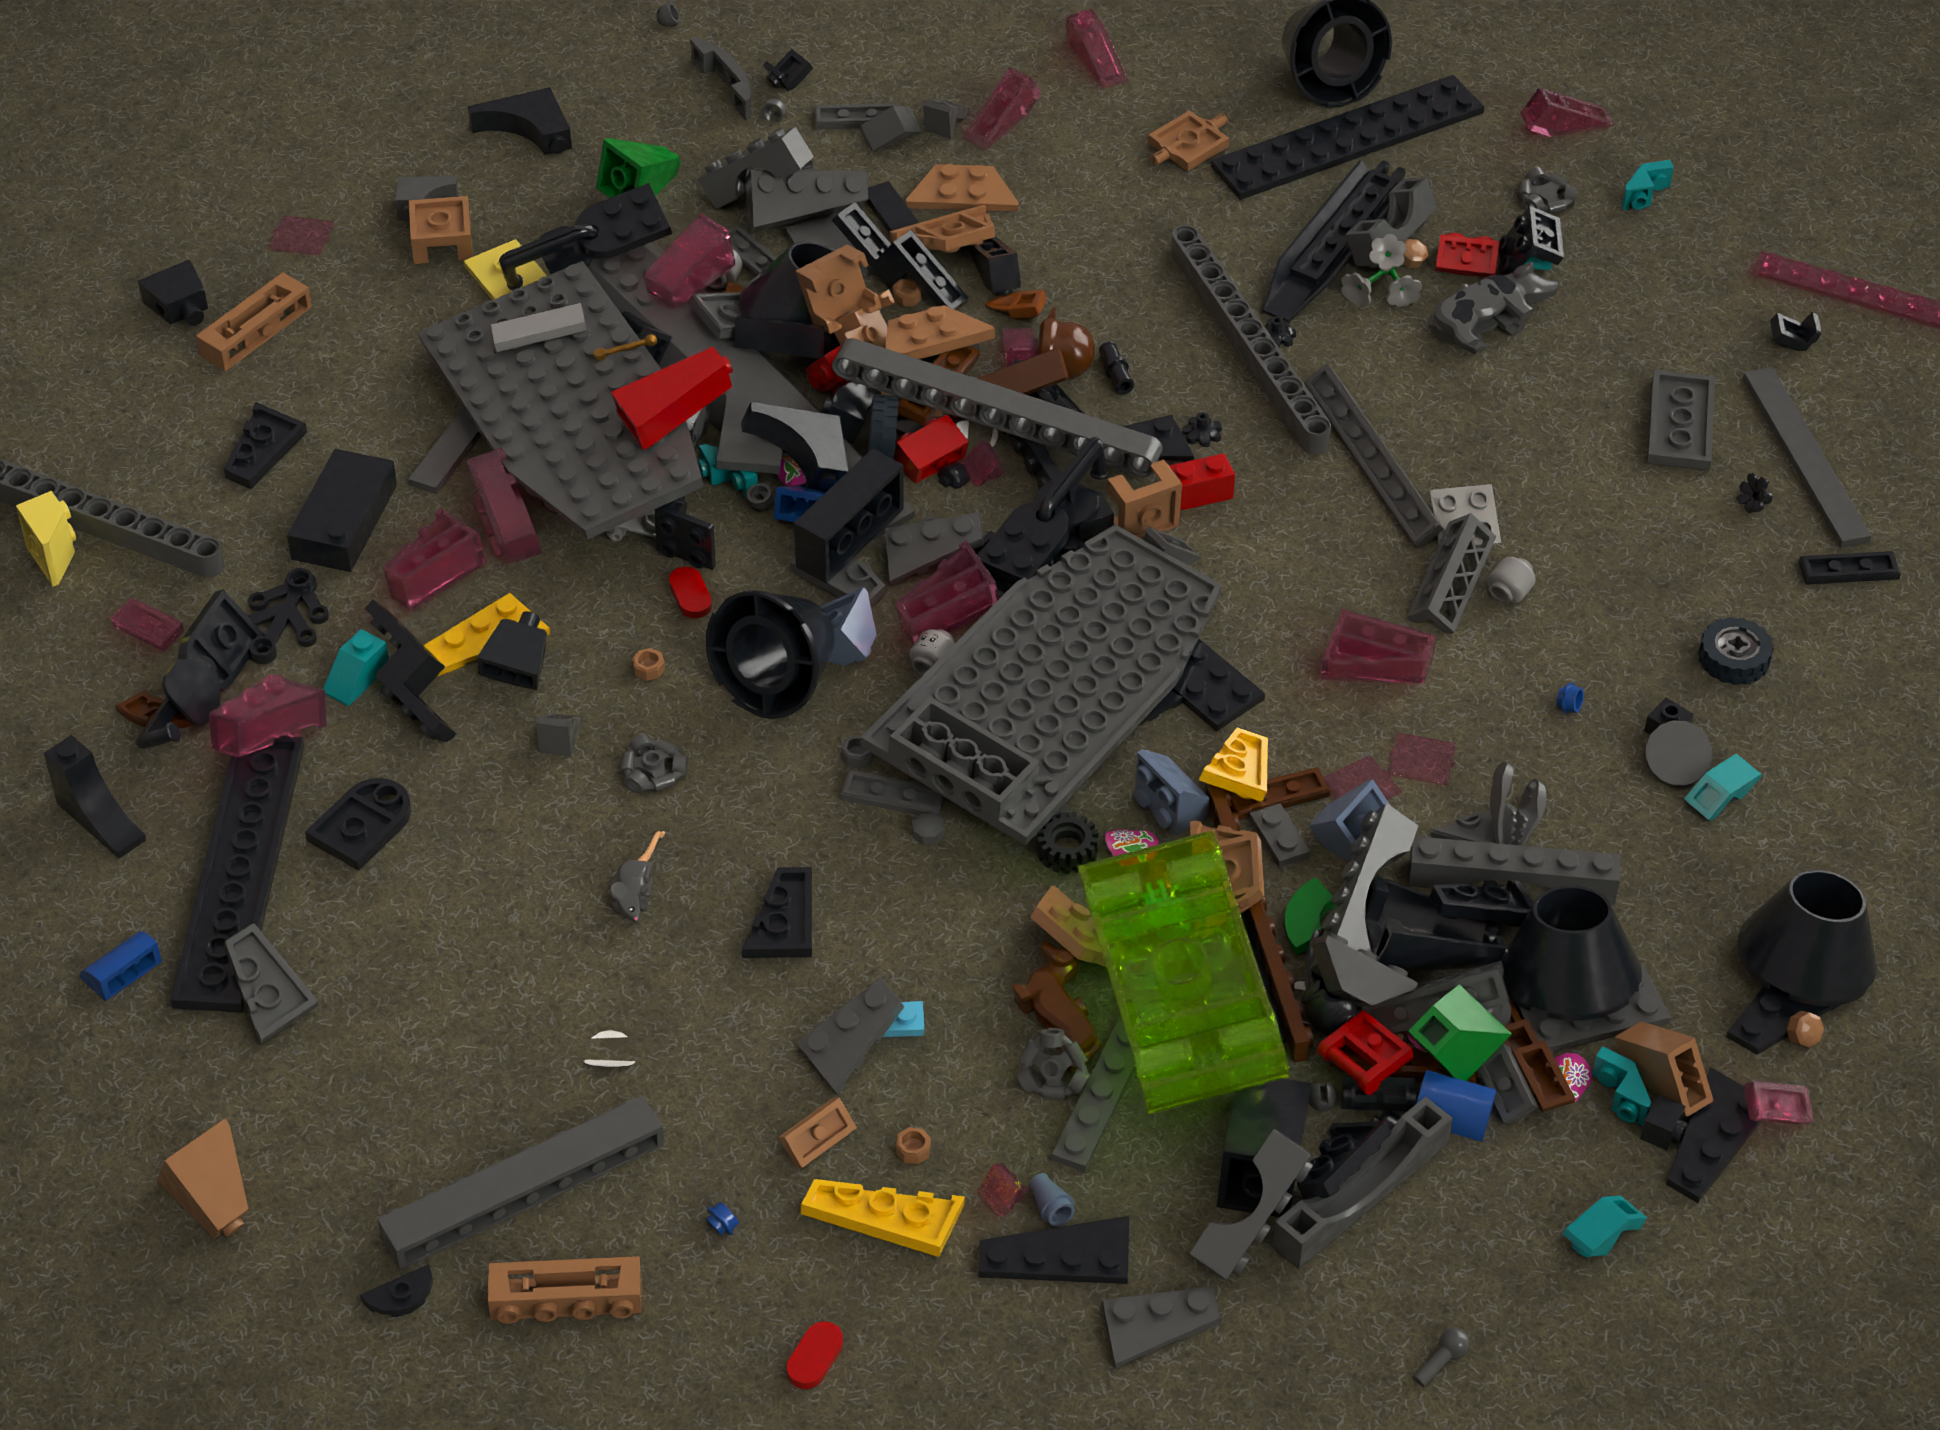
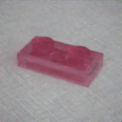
[111,597,184,652]
[1744,1081,1814,1125]

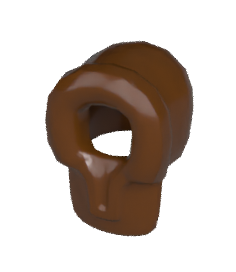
[1036,307,1095,379]

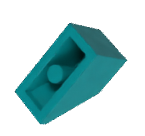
[322,629,389,707]

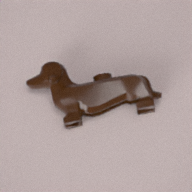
[1012,941,1101,1073]

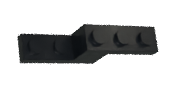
[832,202,969,310]
[364,599,457,742]

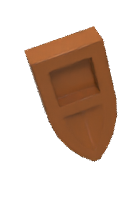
[985,289,1047,319]

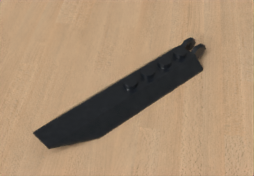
[1262,160,1406,322]

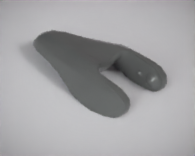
[1490,762,1546,846]

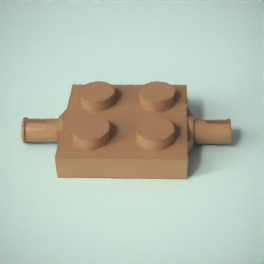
[1148,110,1230,171]

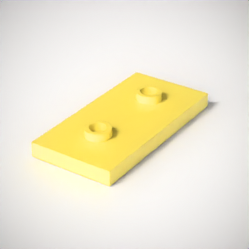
[464,239,547,300]

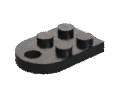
[305,778,411,871]

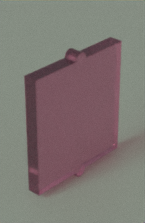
[270,215,334,255]
[1389,733,1456,785]
[1324,755,1402,800]

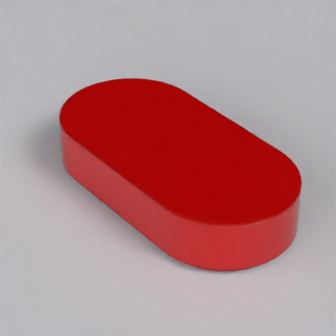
[669,567,712,618]
[787,1321,843,1389]

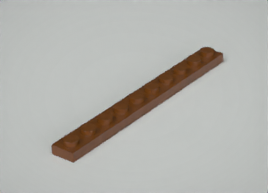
[1205,783,1313,1062]

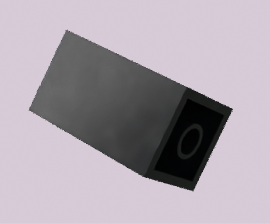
[1217,1072,1311,1218]

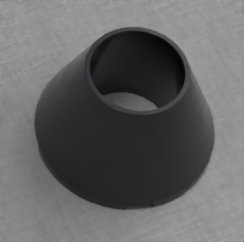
[1282,0,1392,107]
[738,242,840,356]
[706,590,835,719]
[1737,870,1877,1006]
[1502,886,1642,1021]

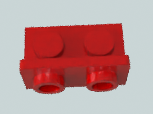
[1435,233,1499,277]

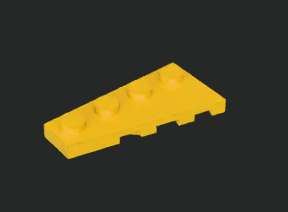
[424,593,550,676]
[801,1179,965,1257]

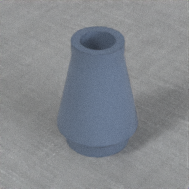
[1029,1173,1075,1226]

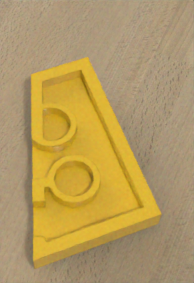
[1199,727,1268,802]

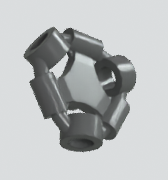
[1518,167,1577,214]
[620,734,687,795]
[1017,1028,1091,1100]

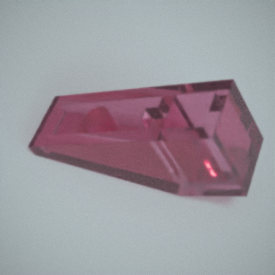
[1066,9,1128,89]
[963,67,1041,150]
[1520,87,1614,137]

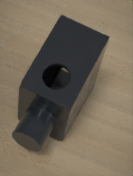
[138,260,208,326]
[478,611,547,690]

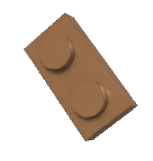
[778,1097,857,1168]

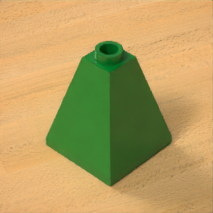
[596,138,681,198]

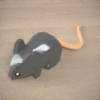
[610,831,665,920]

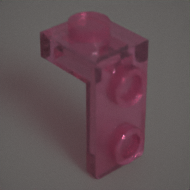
[1003,328,1038,367]

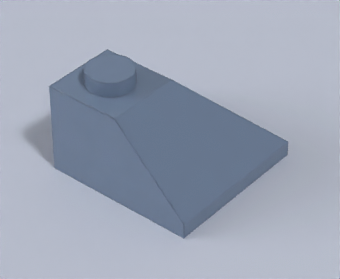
[820,587,877,666]
[1309,779,1391,862]

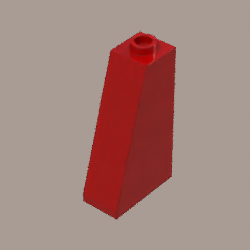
[611,346,733,450]

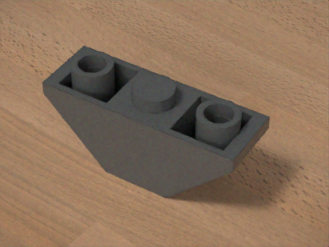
[1311,933,1418,1007]

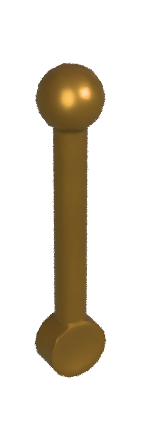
[593,334,657,361]

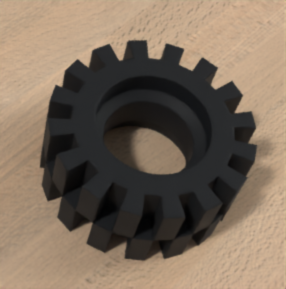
[1037,812,1099,874]

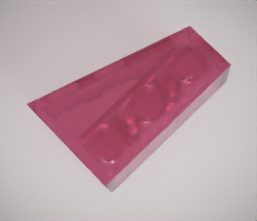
[644,213,736,310]
[466,447,542,564]
[383,508,486,611]
[895,540,1000,645]
[1321,609,1436,683]
[209,675,327,757]

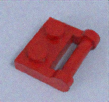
[1317,1010,1413,1095]

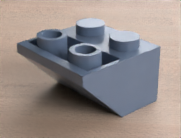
[1134,749,1210,835]

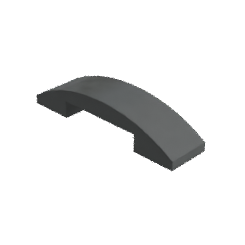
[690,37,752,121]

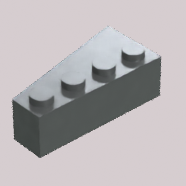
[745,170,868,234]

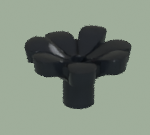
[1264,316,1297,348]
[1182,412,1222,447]
[1736,473,1773,514]

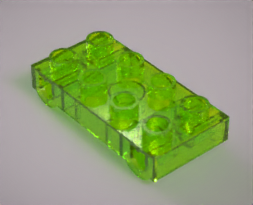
[1078,830,1290,1114]

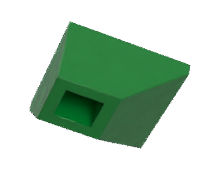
[1408,984,1512,1081]

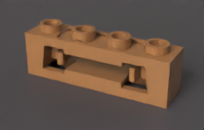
[196,272,312,372]
[488,1256,642,1324]

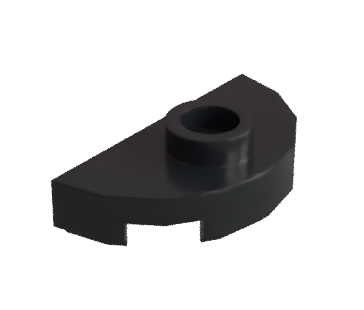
[360,1264,433,1317]

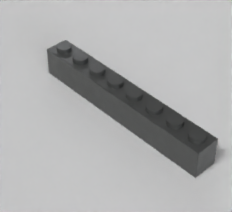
[378,1096,664,1270]

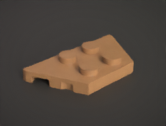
[906,164,1018,212]
[890,205,995,253]
[885,305,995,359]
[1190,820,1265,939]
[1030,886,1145,975]

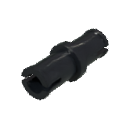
[1099,341,1134,394]

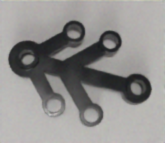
[247,568,329,664]

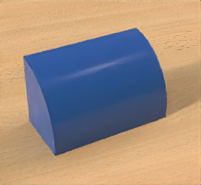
[774,486,827,522]
[80,931,162,1001]
[1417,1070,1496,1142]

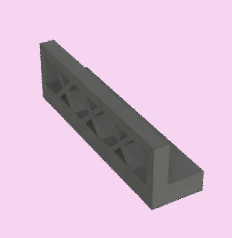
[1407,513,1496,634]
[1361,961,1509,1034]

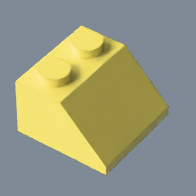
[16,491,76,587]

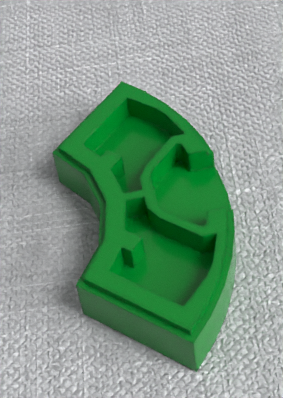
[1284,877,1334,955]

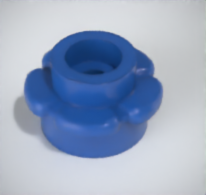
[1557,683,1584,714]
[706,1201,739,1236]

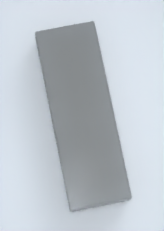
[491,303,587,352]

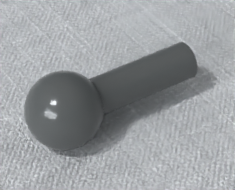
[1412,1328,1470,1388]

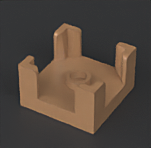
[409,196,473,264]
[796,244,882,334]
[834,289,895,348]
[1107,460,1182,539]

